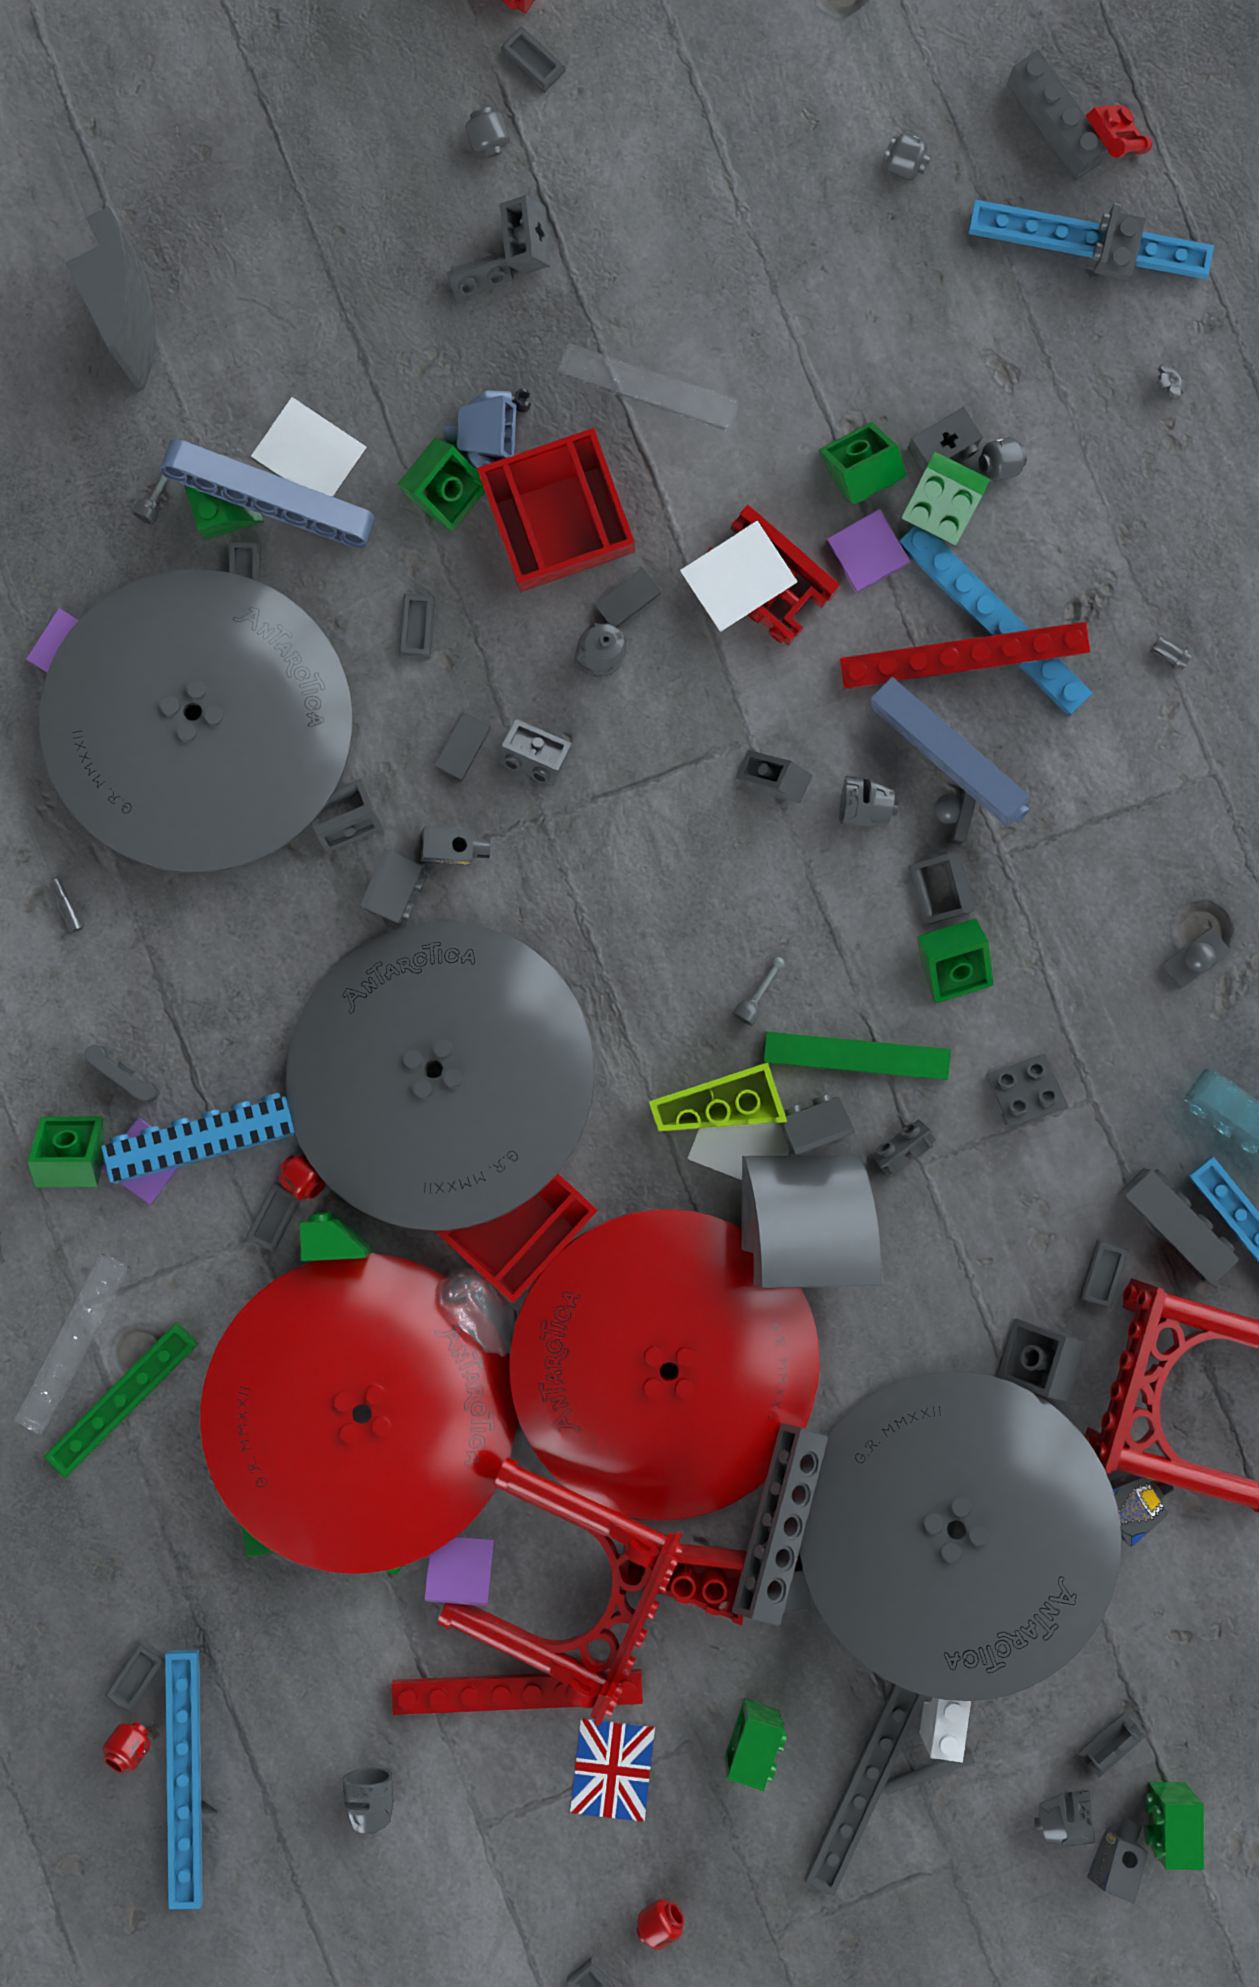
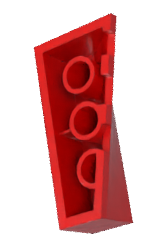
[622,1543,747,1626]

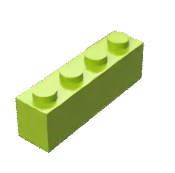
[648,1062,787,1131]

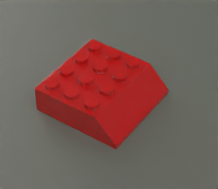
[477,428,635,593]
[435,1173,598,1303]

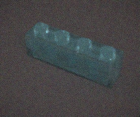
[1184,1069,1259,1155]

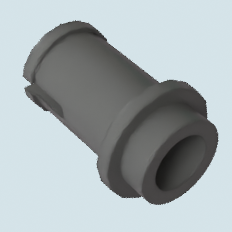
[1150,635,1193,670]

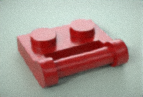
[1085,105,1152,158]

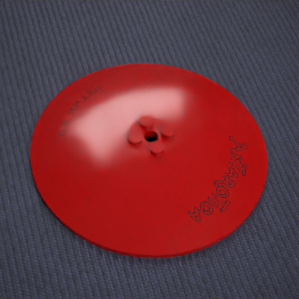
[509,1209,820,1521]
[200,1253,517,1574]

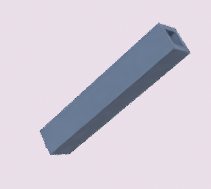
[871,677,1030,828]

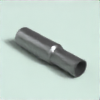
[50,878,84,933]

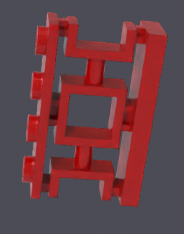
[702,504,840,645]

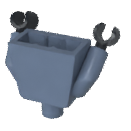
[444,388,531,468]

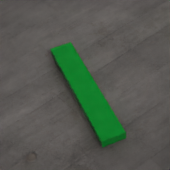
[763,1032,951,1080]
[43,1322,200,1478]

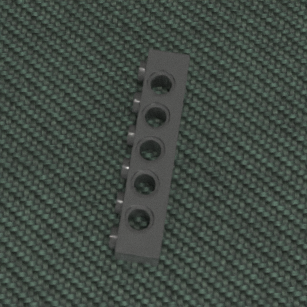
[732,1423,828,1626]

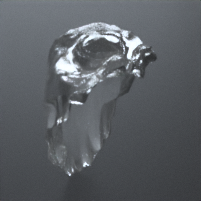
[437,1268,515,1357]

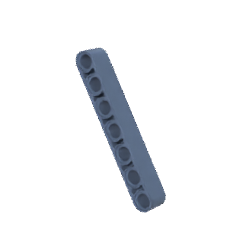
[160,439,375,549]

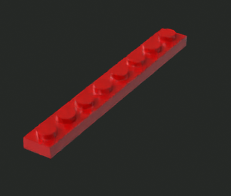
[840,621,1091,690]
[391,1669,643,1715]

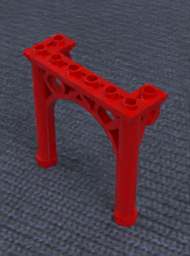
[1084,1278,1259,1513]
[437,1457,684,1726]

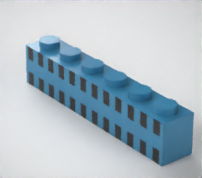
[101,1093,296,1184]

